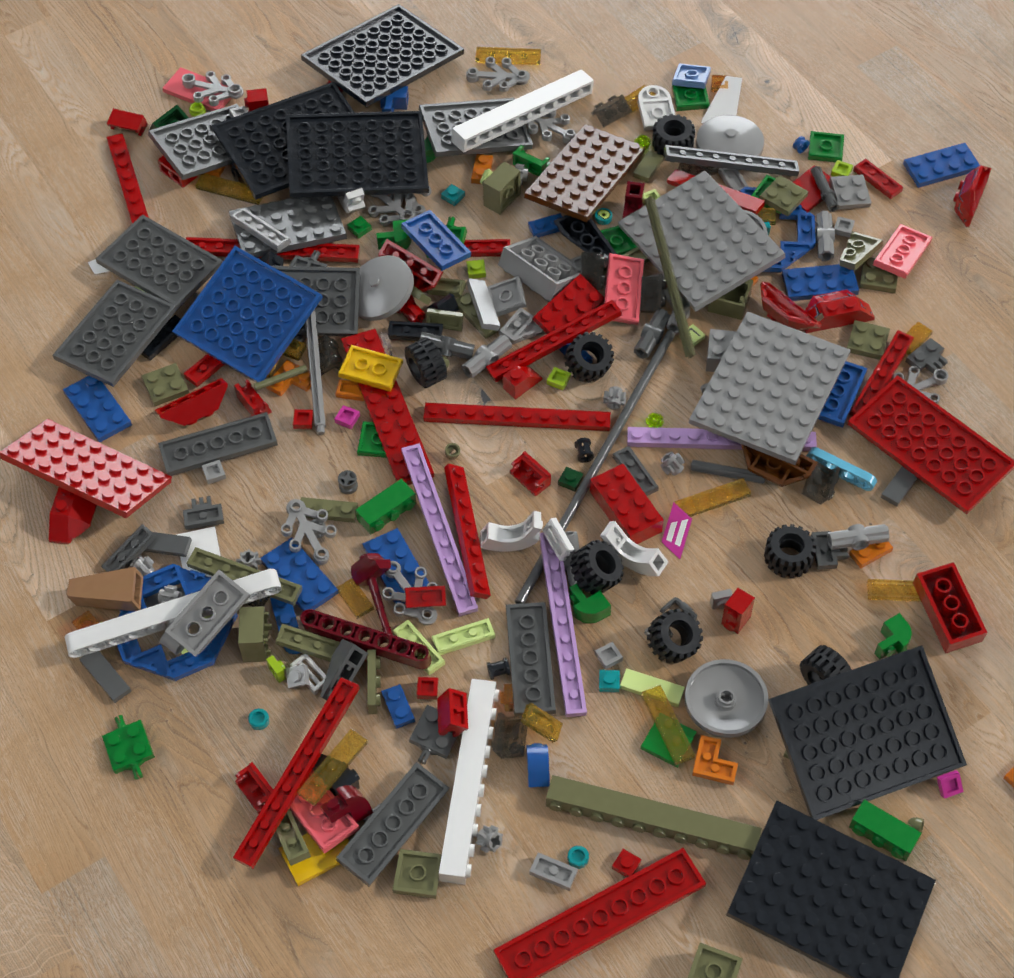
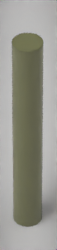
[253,365,308,391]

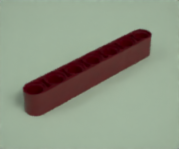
[300,609,432,669]

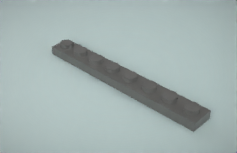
[664,145,800,177]

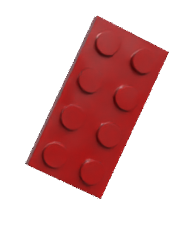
[532,274,604,334]

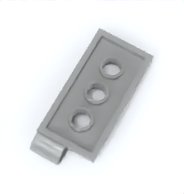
[160,570,250,657]

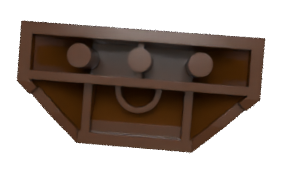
[741,444,818,487]

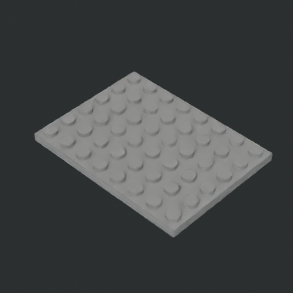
[618,171,786,312]
[689,311,851,465]

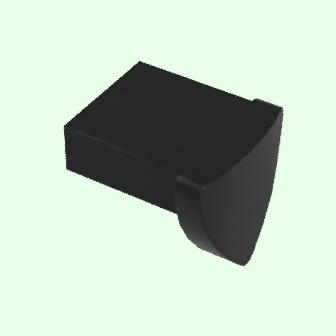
[427,293,459,312]

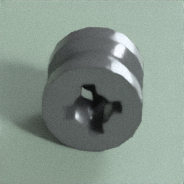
[338,470,358,494]

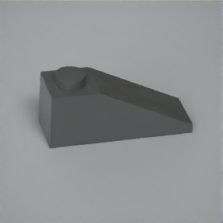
[320,639,368,700]

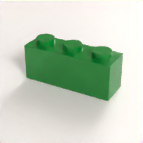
[355,478,417,535]
[849,799,922,861]

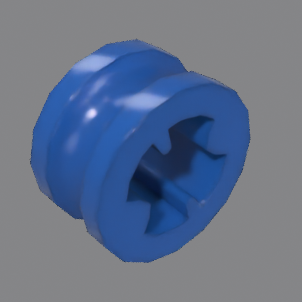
[792,136,810,153]

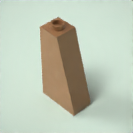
[66,567,143,611]

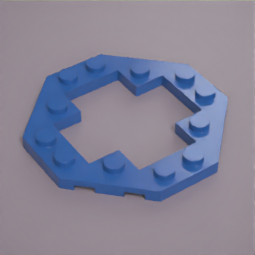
[740,187,816,273]
[117,564,238,681]

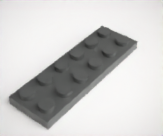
[158,412,278,476]
[506,602,556,717]
[335,762,449,887]

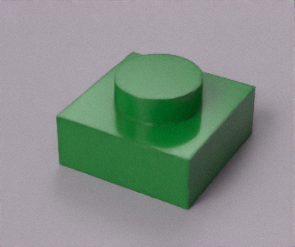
[347,216,372,239]

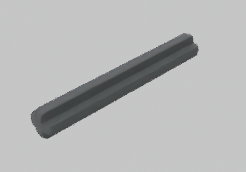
[691,460,765,484]

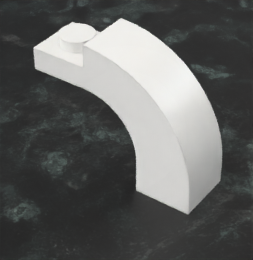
[337,188,366,213]
[480,511,543,552]
[600,521,668,576]

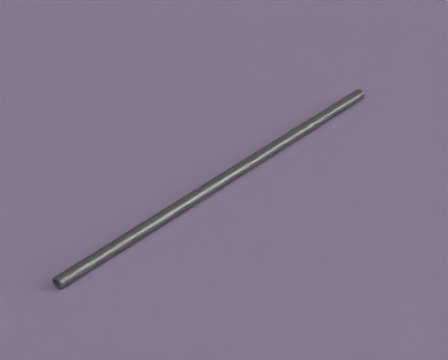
[515,330,675,604]

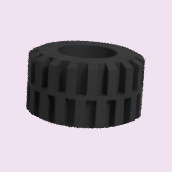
[652,114,695,158]
[564,332,614,382]
[405,337,447,388]
[764,524,816,578]
[570,540,624,595]
[647,609,703,664]
[799,645,852,685]

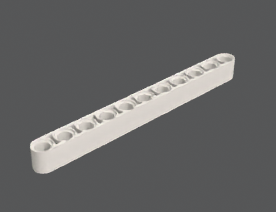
[64,569,282,658]

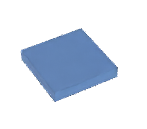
[672,63,711,89]

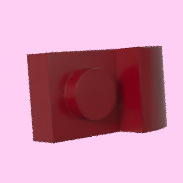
[622,181,645,219]
[320,785,373,823]

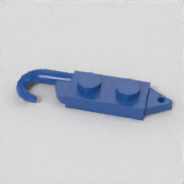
[270,597,301,654]

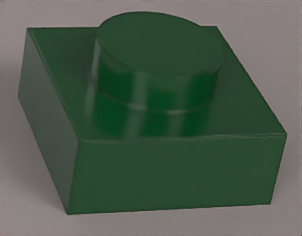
[558,467,583,492]

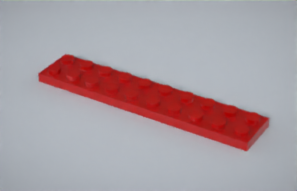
[341,329,435,485]
[493,847,706,978]

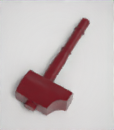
[351,553,393,635]

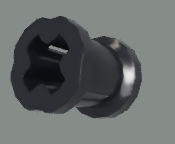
[574,438,594,463]
[486,657,511,680]

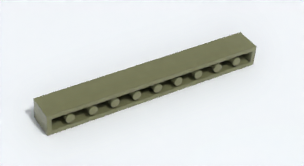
[546,775,762,860]

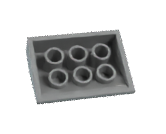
[498,236,588,301]

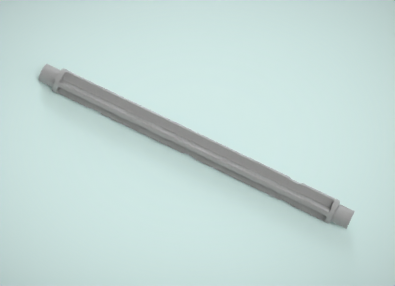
[305,309,326,435]

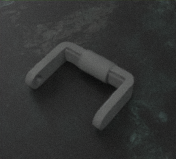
[660,597,697,621]

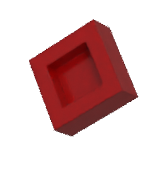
[293,409,314,429]
[417,677,439,700]
[612,848,642,878]

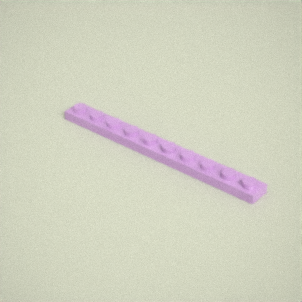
[627,427,817,451]
[401,443,478,616]
[539,533,587,717]

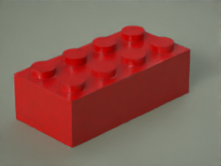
[590,463,664,544]
[913,562,988,654]

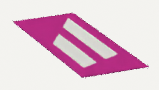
[662,502,692,559]

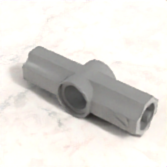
[815,211,835,261]
[462,335,512,378]
[827,524,890,550]

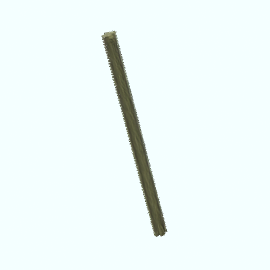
[645,196,696,358]

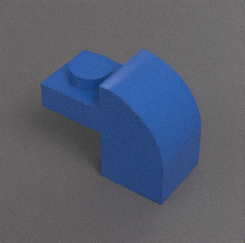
[380,86,409,112]
[526,743,550,787]

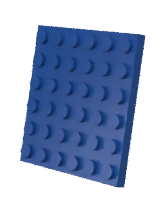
[172,246,323,383]

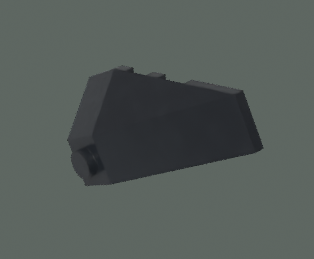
[554,215,617,267]

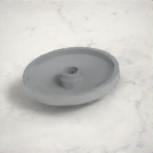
[696,115,764,156]
[358,255,414,321]
[685,659,768,738]

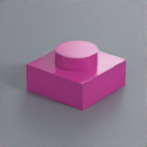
[334,405,360,429]
[937,770,964,799]

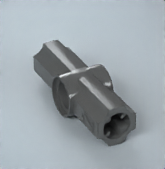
[634,309,671,359]
[419,332,475,360]

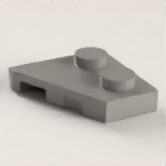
[499,307,544,344]

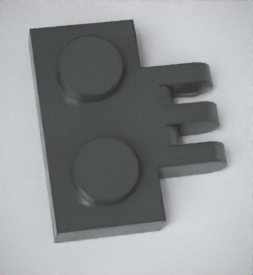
[905,338,948,373]
[183,496,224,530]
[811,531,849,570]

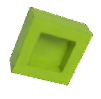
[831,160,853,177]
[466,259,486,279]
[547,367,571,391]
[266,655,286,683]

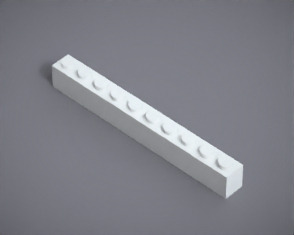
[451,70,594,153]
[439,679,500,885]

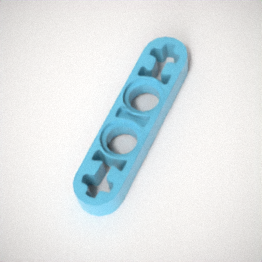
[806,447,877,491]

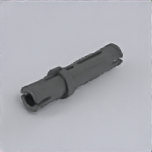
[811,166,839,212]

